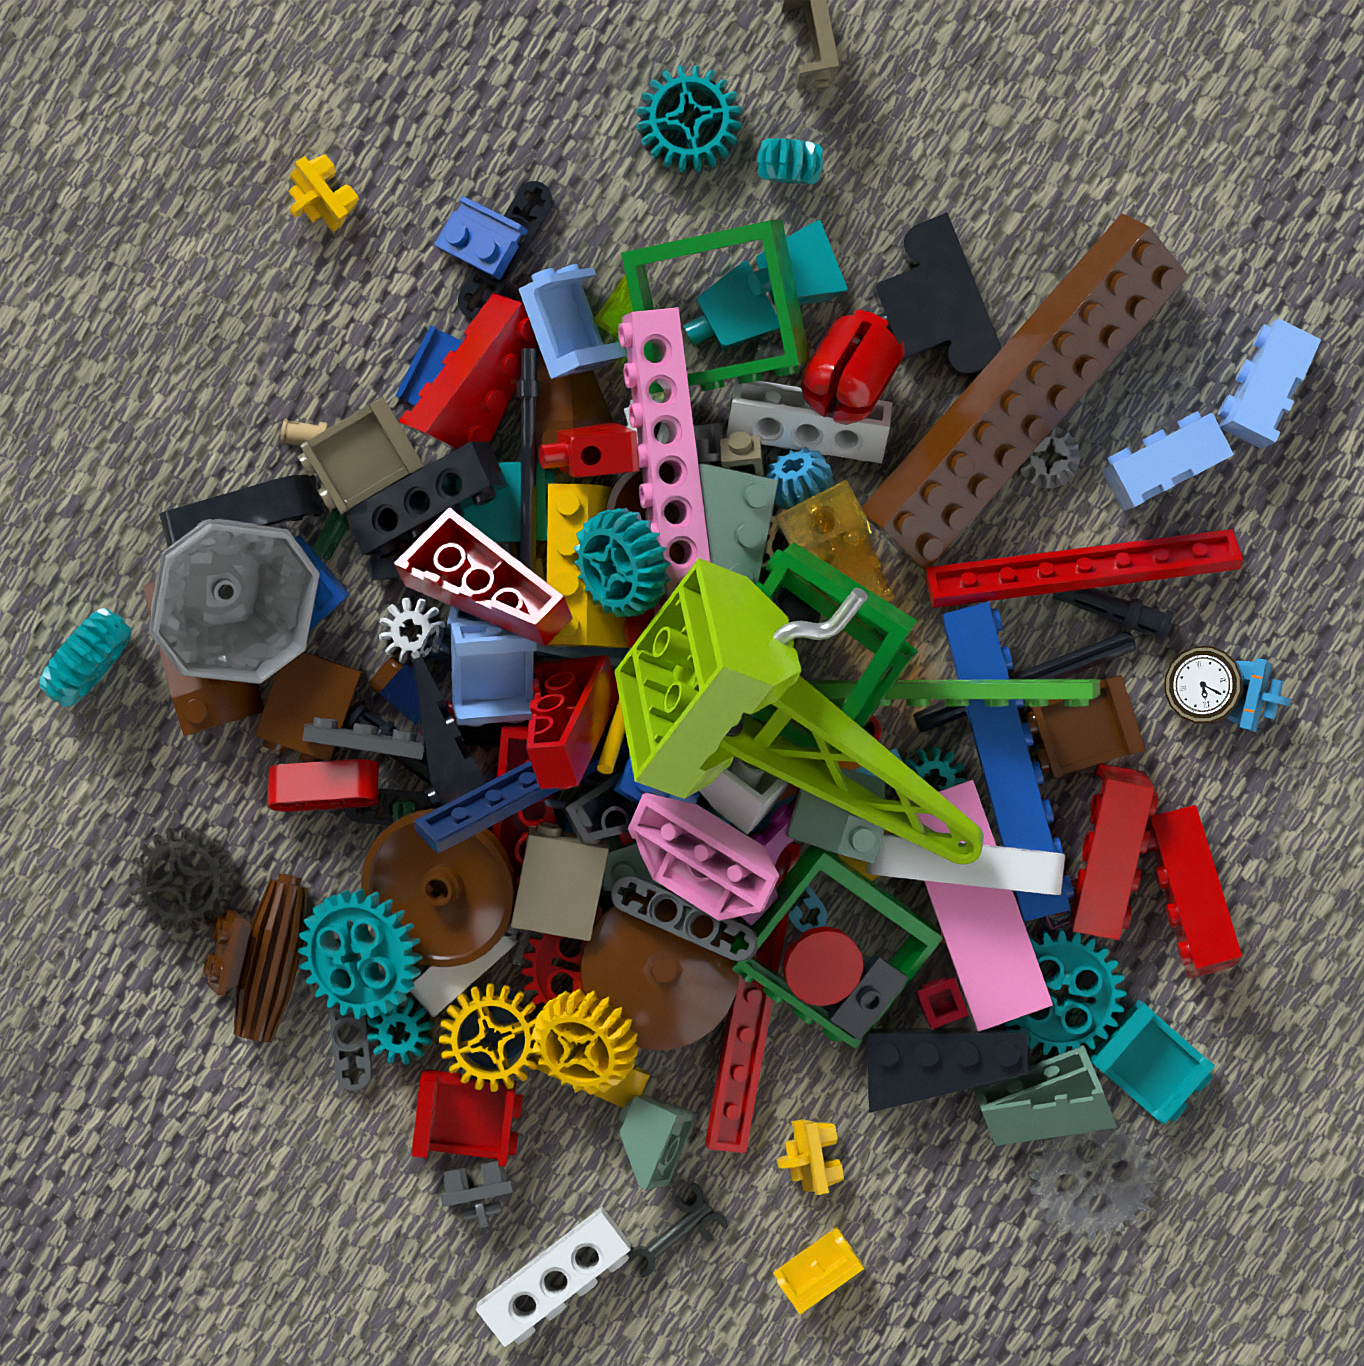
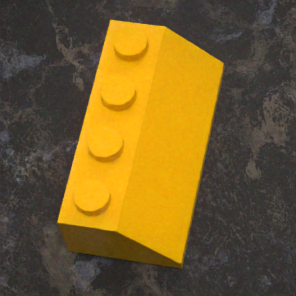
[547,484,628,648]

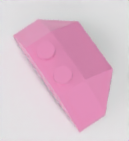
[628,793,779,921]

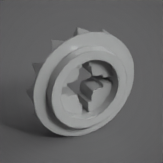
[1019,426,1081,488]

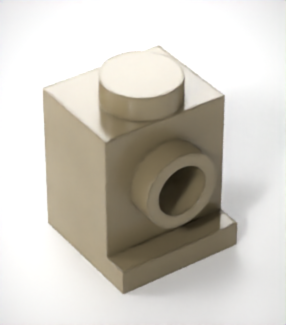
[720,431,765,477]

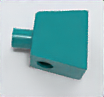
[747,220,848,306]
[683,260,780,351]

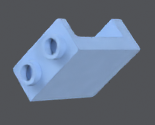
[519,264,627,379]
[451,620,537,727]

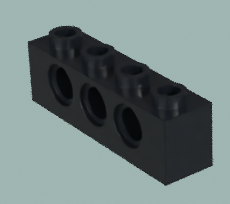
[344,441,508,559]

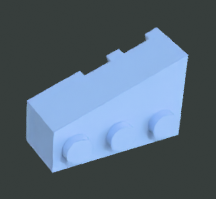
[1218,318,1321,449]
[1102,411,1234,511]

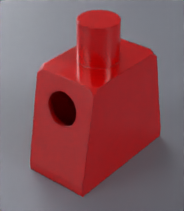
[539,422,640,477]

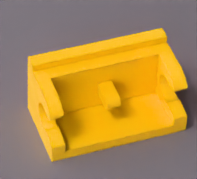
[773,1227,864,1315]

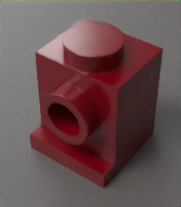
[916,977,969,1029]

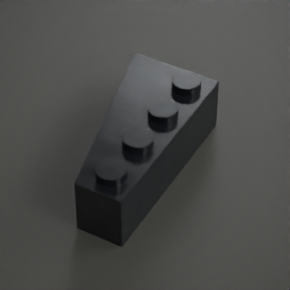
[867,1028,1031,1113]

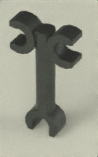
[628,1182,729,1278]

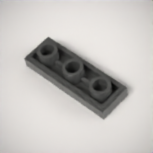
[302,717,424,759]

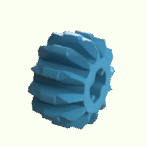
[765,447,834,513]

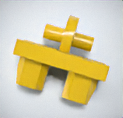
[288,154,359,232]
[776,1119,844,1195]

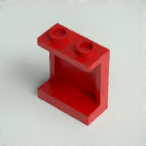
[411,1069,523,1167]

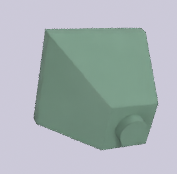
[786,763,885,864]
[619,1095,698,1190]

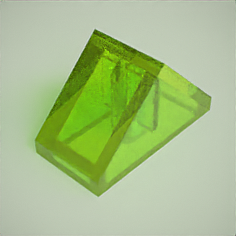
[593,275,633,348]

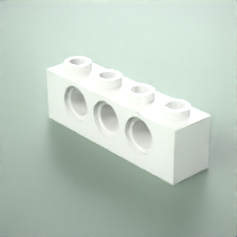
[726,377,892,463]
[476,1207,631,1347]

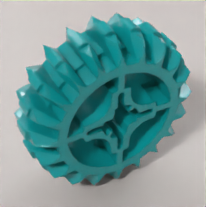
[636,65,742,173]
[573,508,671,618]
[39,608,132,707]

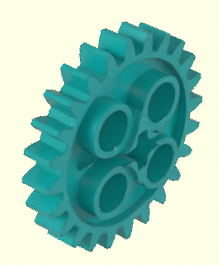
[298,889,422,1019]
[1005,928,1126,1055]

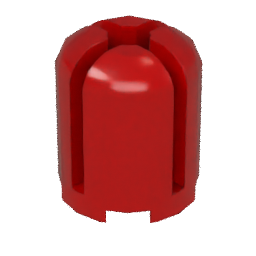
[801,310,905,425]

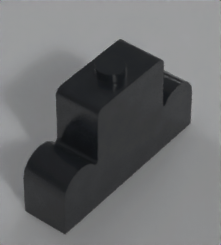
[873,213,1002,377]

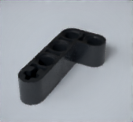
[159,475,324,547]

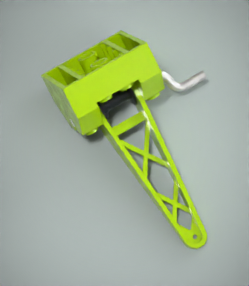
[615,558,984,865]

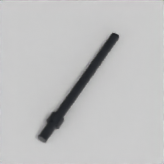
[517,348,541,574]

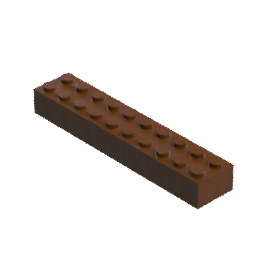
[859,213,1189,571]

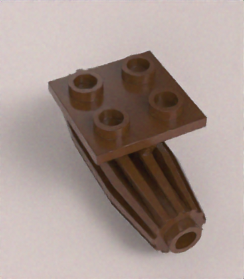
[203,873,308,1043]

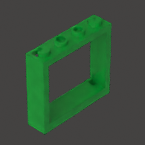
[621,219,810,394]
[753,542,917,749]
[744,569,918,763]
[732,845,943,1049]

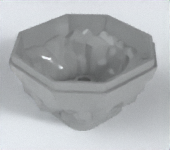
[149,519,320,684]

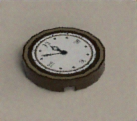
[1164,646,1244,724]

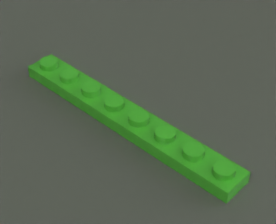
[806,679,1100,707]

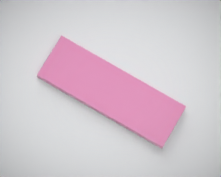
[905,780,1053,1032]

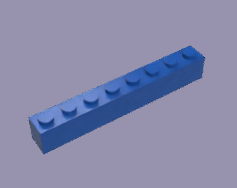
[940,602,1075,922]

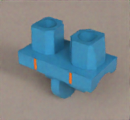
[1227,658,1291,732]

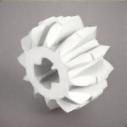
[379,598,446,663]

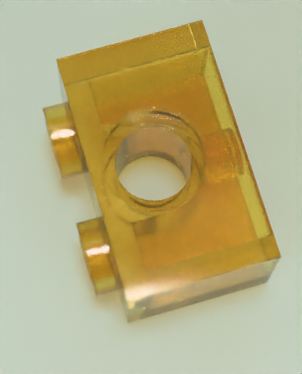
[775,480,872,561]

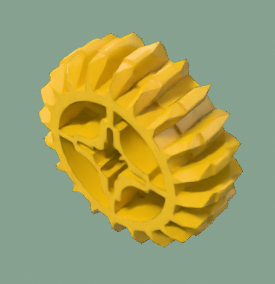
[439,983,542,1092]
[531,988,639,1095]

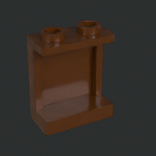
[255,651,364,762]
[1023,675,1146,779]

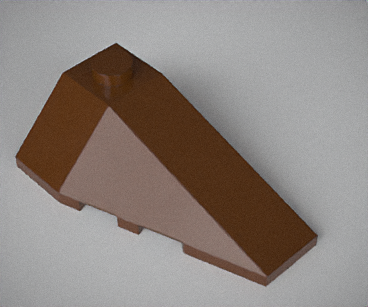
[534,342,613,462]
[143,581,264,736]

